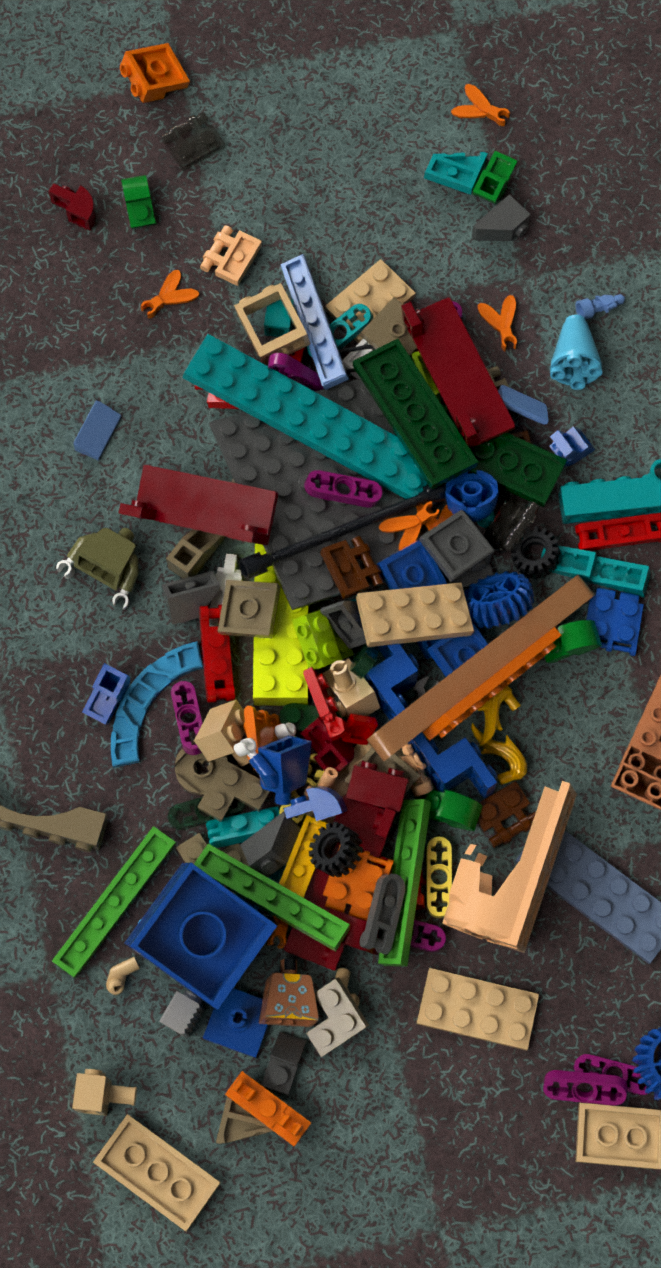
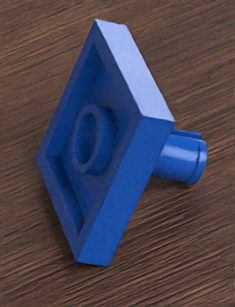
[427,620,488,677]
[203,988,268,1058]

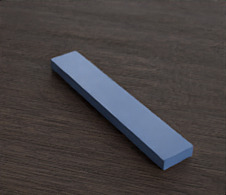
[280,254,349,390]

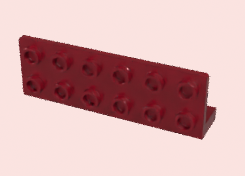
[401,297,515,448]
[119,465,279,545]
[284,795,396,971]

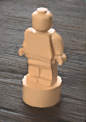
[402,743,434,796]

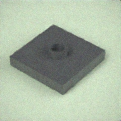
[419,510,495,582]

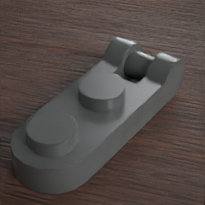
[359,874,405,955]

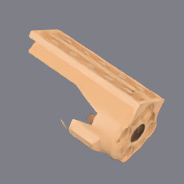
[442,781,577,953]

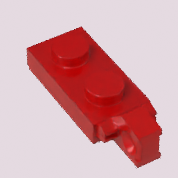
[303,667,348,741]

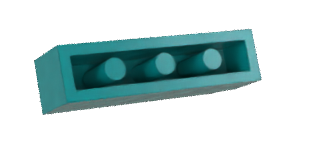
[558,459,661,524]

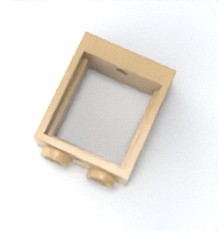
[234,283,310,365]

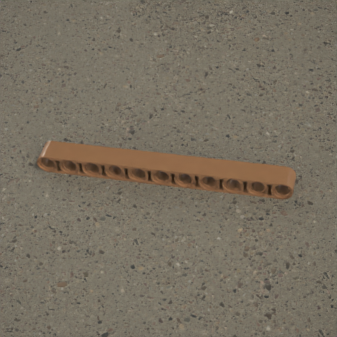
[366,574,595,761]

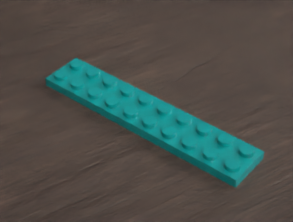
[182,334,427,499]

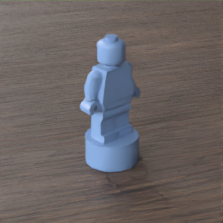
[575,294,625,320]

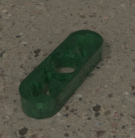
[350,643,379,679]
[168,797,246,830]

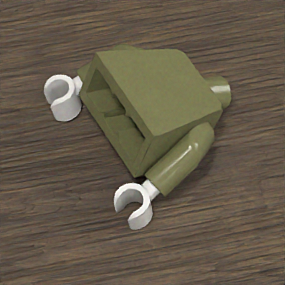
[56,528,139,610]

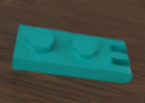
[206,806,280,848]

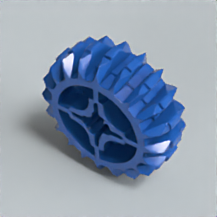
[464,571,535,629]
[632,1027,661,1100]

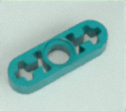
[307,304,373,357]

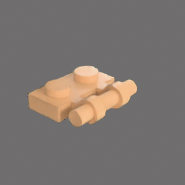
[200,225,262,286]

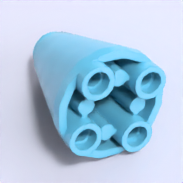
[550,315,602,390]

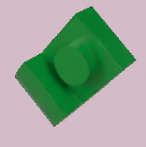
[473,151,518,205]
[121,175,156,229]
[544,620,602,664]
[423,790,483,831]

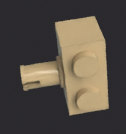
[323,658,380,718]
[194,699,250,767]
[72,1069,137,1116]

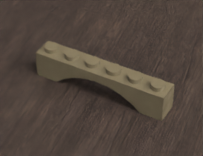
[166,479,235,579]
[0,805,109,853]

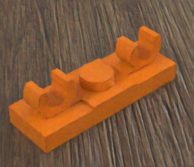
[225,1071,311,1147]

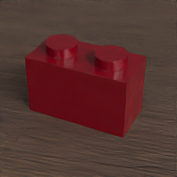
[346,760,410,812]

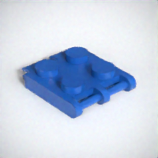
[586,588,643,656]

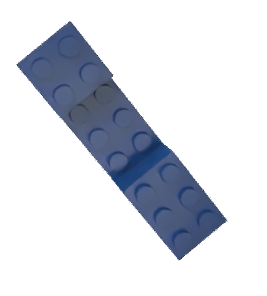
[366,643,498,799]

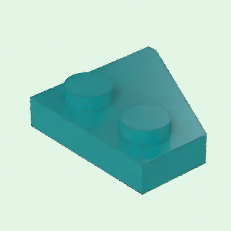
[424,152,488,195]

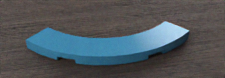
[111,641,203,768]

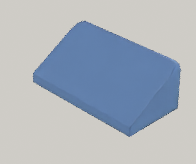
[498,385,549,425]
[73,400,122,461]

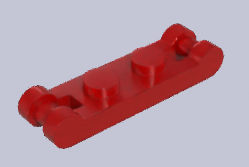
[575,512,661,552]
[199,605,235,703]

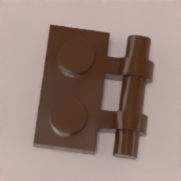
[320,536,384,599]
[477,781,536,848]

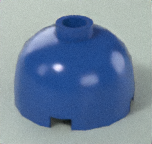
[445,470,499,522]

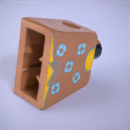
[259,959,318,1027]

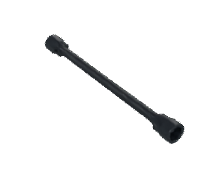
[239,483,446,580]

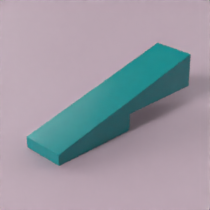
[540,545,651,598]

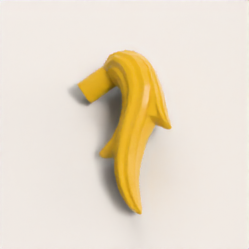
[477,686,521,746]
[471,723,527,785]

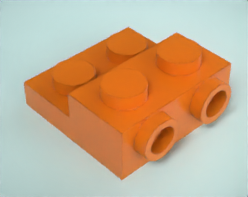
[120,43,190,103]

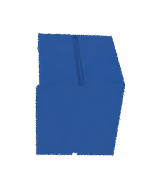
[124,862,277,1010]

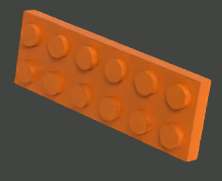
[423,627,561,741]

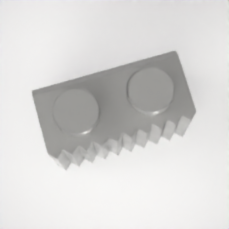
[159,990,204,1038]

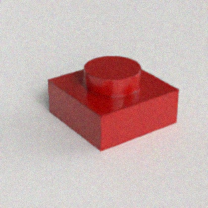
[341,713,378,745]

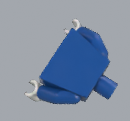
[234,723,311,805]

